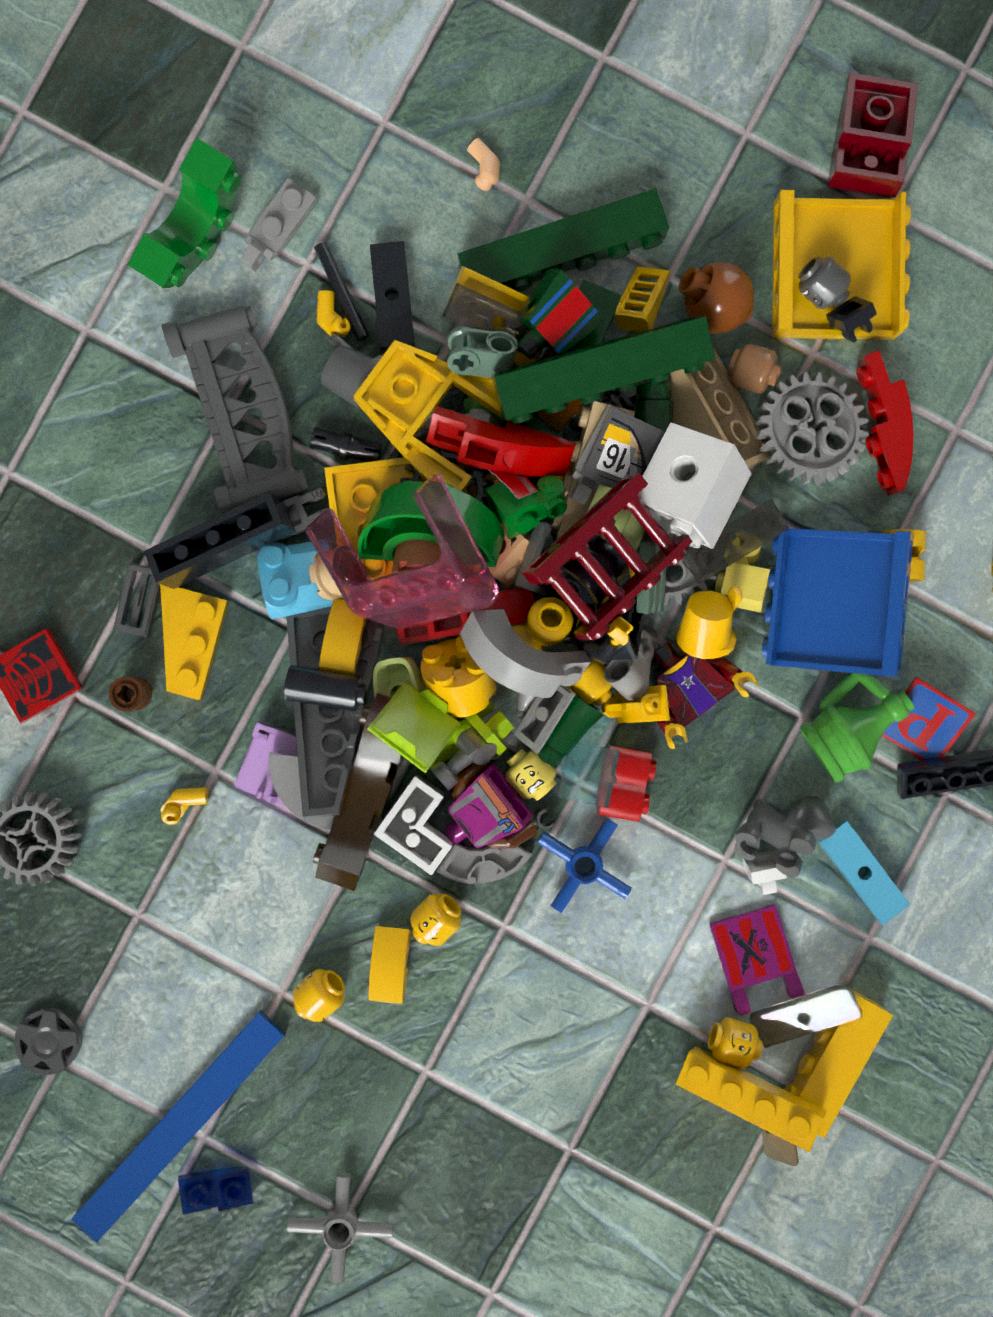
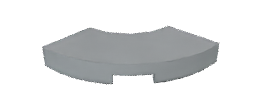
[269,752,333,830]
[436,843,532,884]

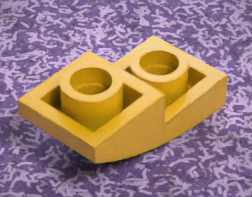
[319,599,369,675]
[368,926,412,1004]

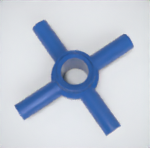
[537,818,632,913]

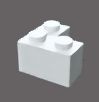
[374,773,453,875]

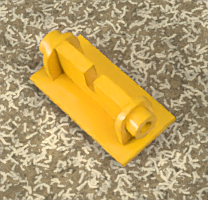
[601,685,670,724]

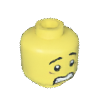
[506,749,557,801]

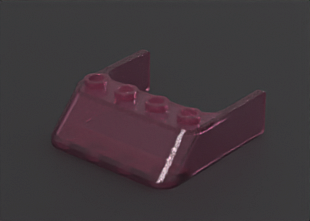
[306,473,499,629]

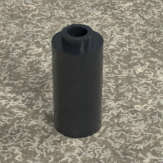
[284,665,368,712]

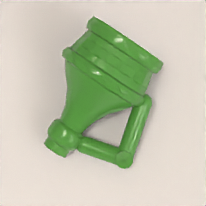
[799,673,915,783]

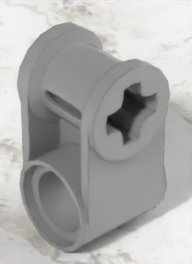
[604,630,654,700]

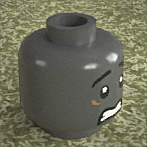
[798,256,851,309]

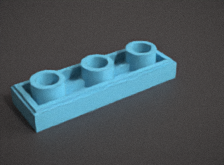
[817,820,910,925]

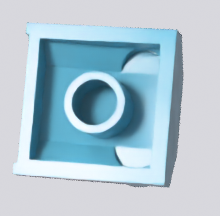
[257,540,333,620]

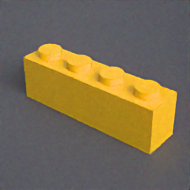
[784,986,893,1138]
[676,1046,827,1153]

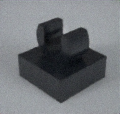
[826,296,877,343]

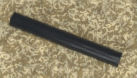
[314,242,370,342]

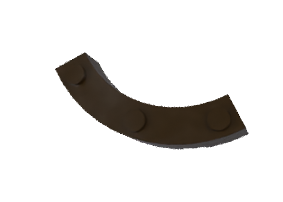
[312,693,402,891]

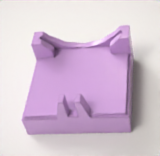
[234,722,298,808]

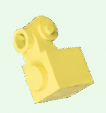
[715,534,770,613]

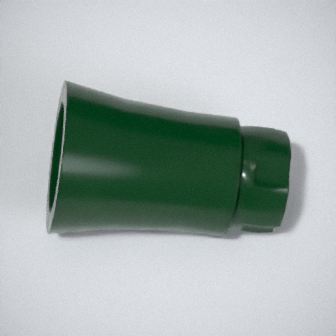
[634,383,673,432]
[529,695,605,768]

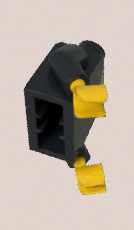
[563,563,645,664]

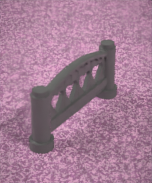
[161,305,309,514]

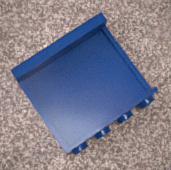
[762,525,914,678]

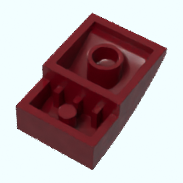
[828,73,918,198]

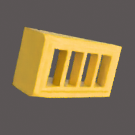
[614,266,671,332]

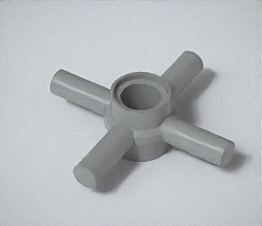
[287,1173,393,1283]

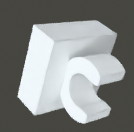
[743,850,787,895]

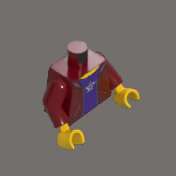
[652,642,759,749]

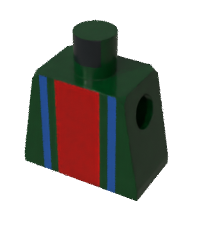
[517,269,606,359]

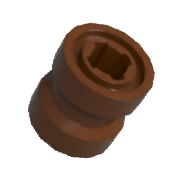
[109,677,152,711]

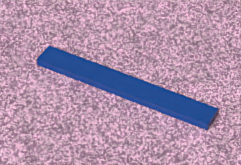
[71,1010,286,1243]

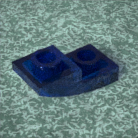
[178,1167,254,1215]

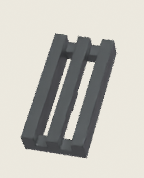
[113,562,161,637]

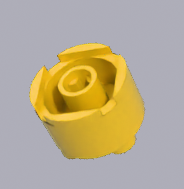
[420,635,497,718]

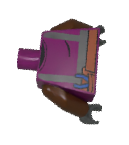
[445,752,555,849]

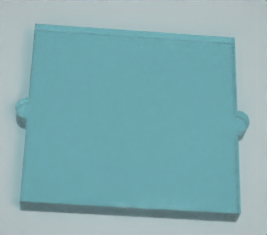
[558,743,620,808]

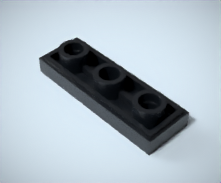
[370,241,415,350]
[897,749,993,799]

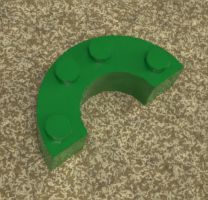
[127,137,242,288]
[357,481,505,567]

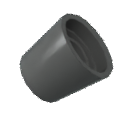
[321,334,383,411]

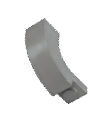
[460,609,591,698]

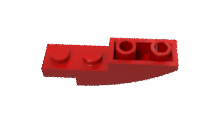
[856,351,914,496]
[426,406,576,476]
[394,588,536,646]

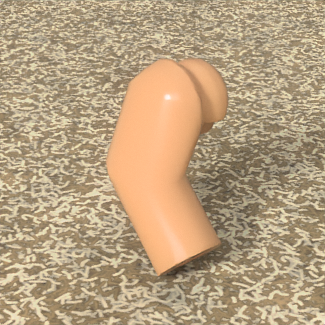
[467,138,500,191]

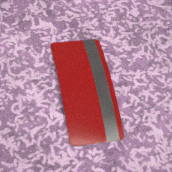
[489,470,537,499]

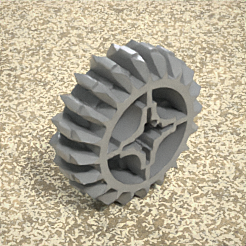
[0,791,82,886]

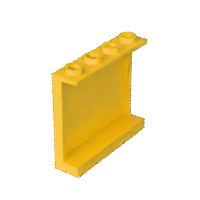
[771,190,911,340]

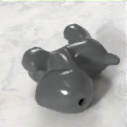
[734,796,836,877]

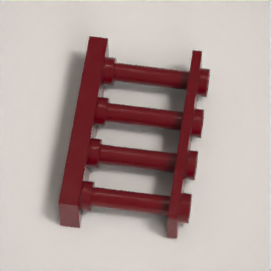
[522,473,693,640]

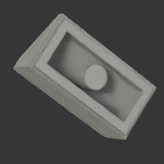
[513,685,576,754]

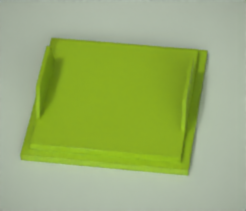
[367,681,461,773]

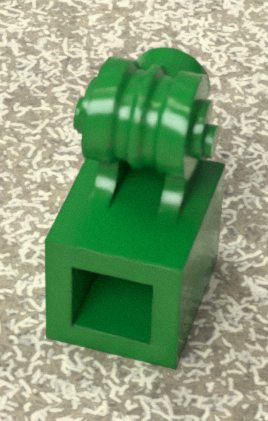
[485,475,567,539]

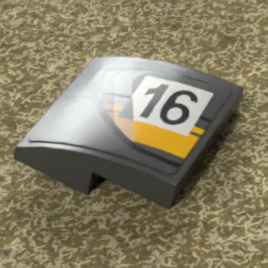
[580,407,665,488]

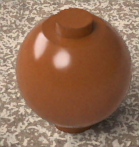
[678,262,754,334]

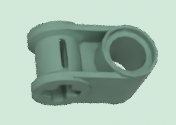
[447,326,518,379]

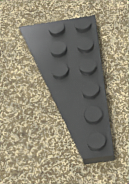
[286,600,390,819]

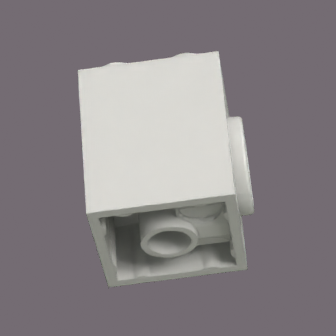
[639,422,751,549]

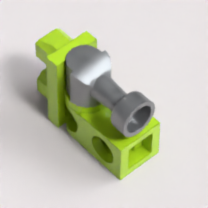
[430,700,514,790]

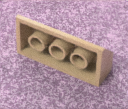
[647,345,772,468]

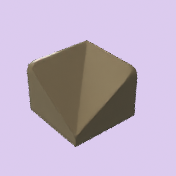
[761,1128,799,1166]

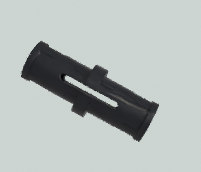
[310,427,382,462]

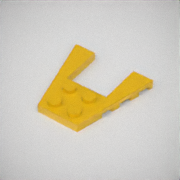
[353,340,512,492]

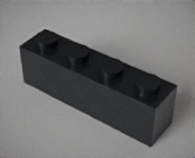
[144,492,296,589]

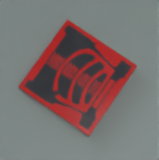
[0,629,84,723]

